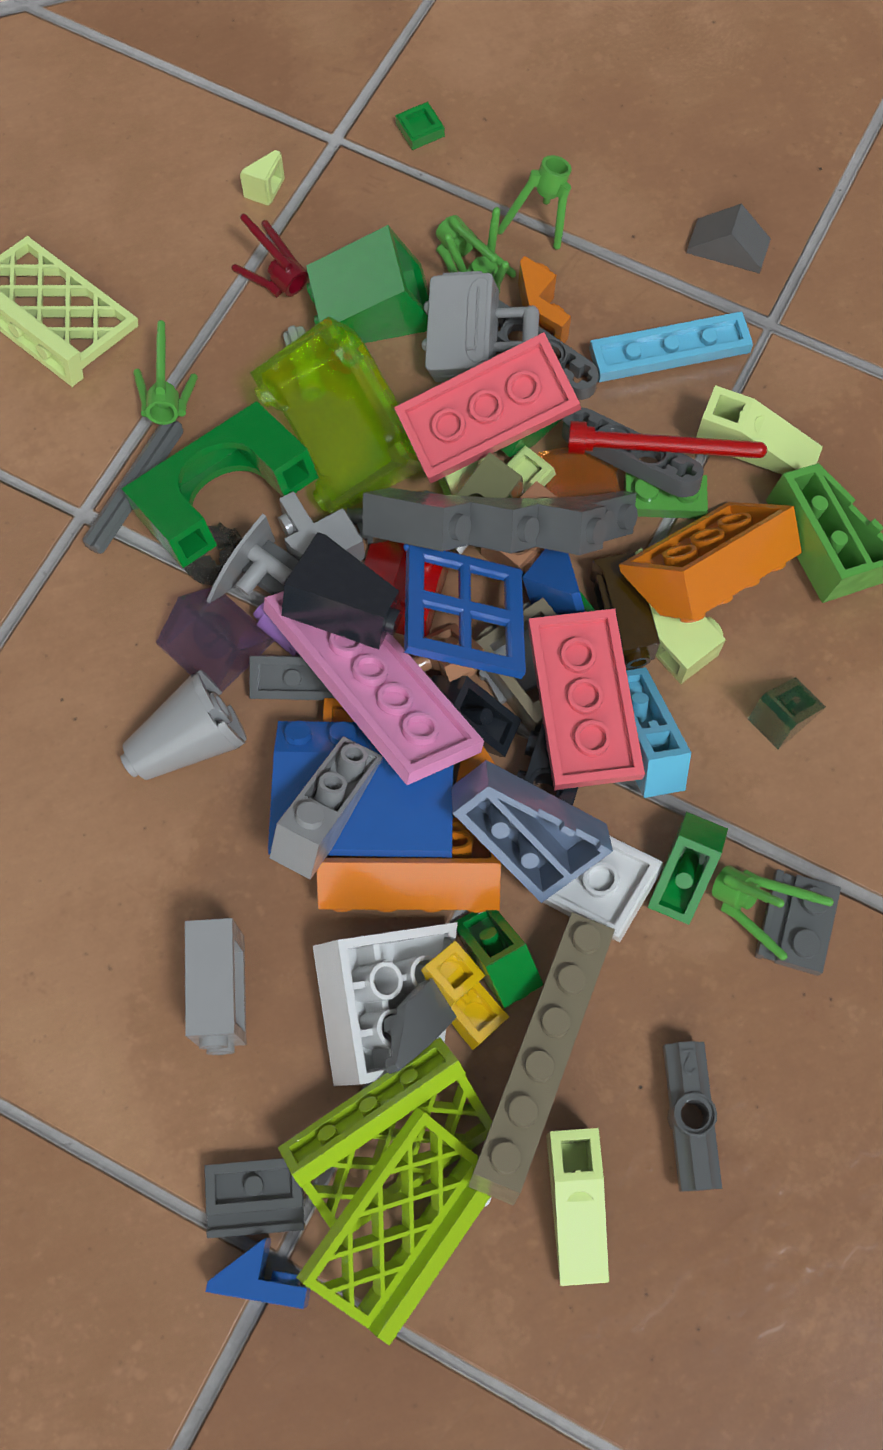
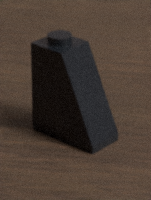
[281,532,402,649]

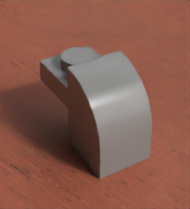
[278,491,365,561]

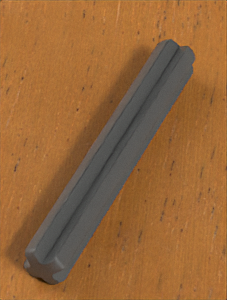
[83,420,184,554]

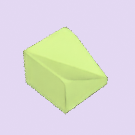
[240,150,285,206]

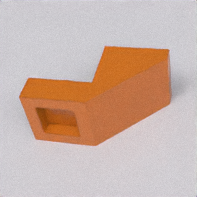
[518,256,571,343]

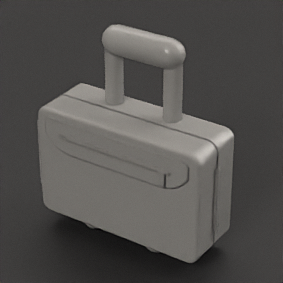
[421,271,539,382]

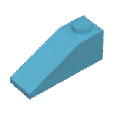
[626,667,691,798]

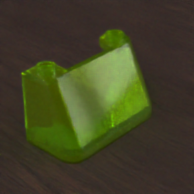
[250,316,423,513]

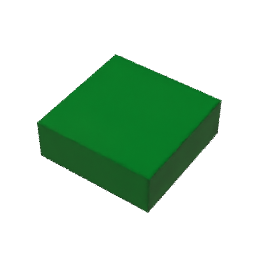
[395,101,445,151]

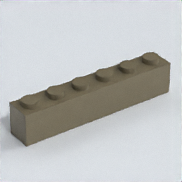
[468,912,615,1206]

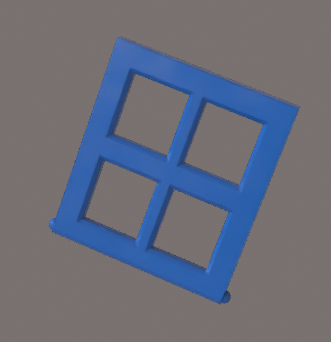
[403,544,526,679]

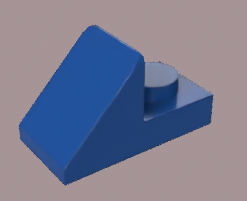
[206,1238,311,1309]

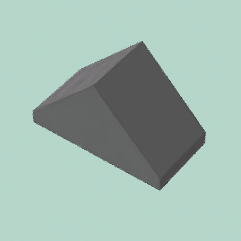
[687,203,771,274]

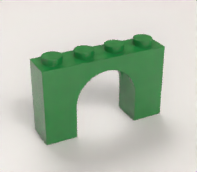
[121,401,319,568]

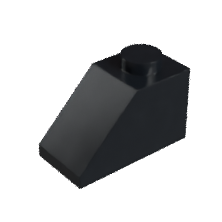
[431,675,522,757]

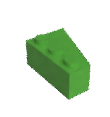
[766,463,883,603]

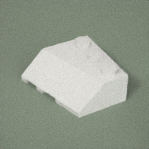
[313,922,457,1086]

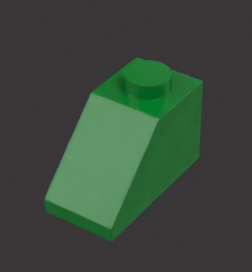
[647,812,728,925]
[453,910,544,1008]

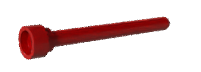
[568,421,767,458]

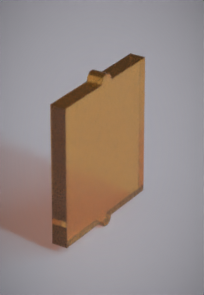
[537,447,620,498]

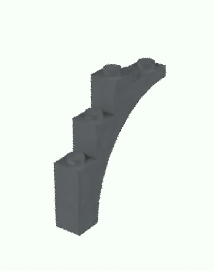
[362,488,638,555]

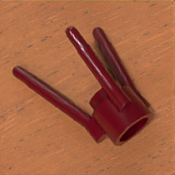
[232,213,308,297]

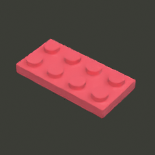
[394,332,581,483]
[528,609,645,790]

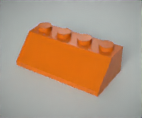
[619,502,802,623]
[317,818,501,913]

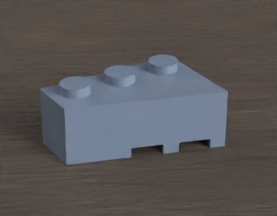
[451,760,613,903]

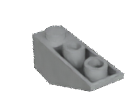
[270,736,383,879]

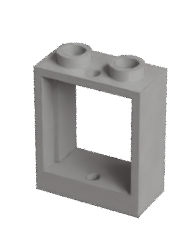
[185,918,247,1055]

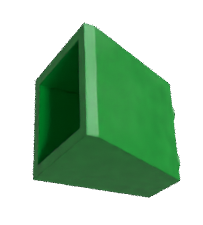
[306,225,429,344]

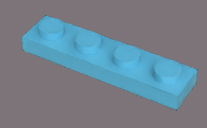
[589,311,753,382]

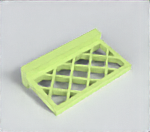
[0,236,138,387]

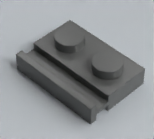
[755,869,841,976]
[205,1158,306,1239]

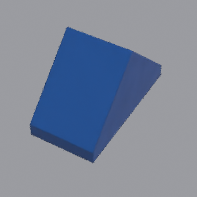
[522,549,586,615]

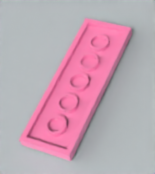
[263,591,484,785]

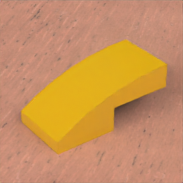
[421,940,509,1050]

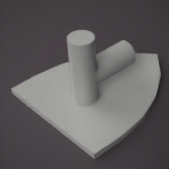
[207,513,292,603]

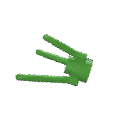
[498,155,572,250]
[444,207,509,294]
[436,215,517,278]
[133,320,198,425]
[712,866,834,960]

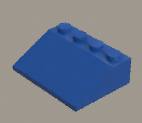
[268,721,453,858]

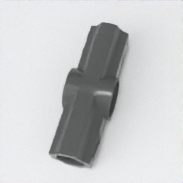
[663,1041,722,1192]

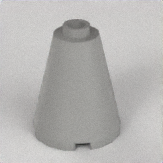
[120,670,247,780]

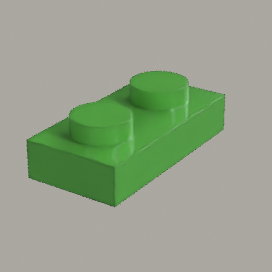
[624,472,708,519]

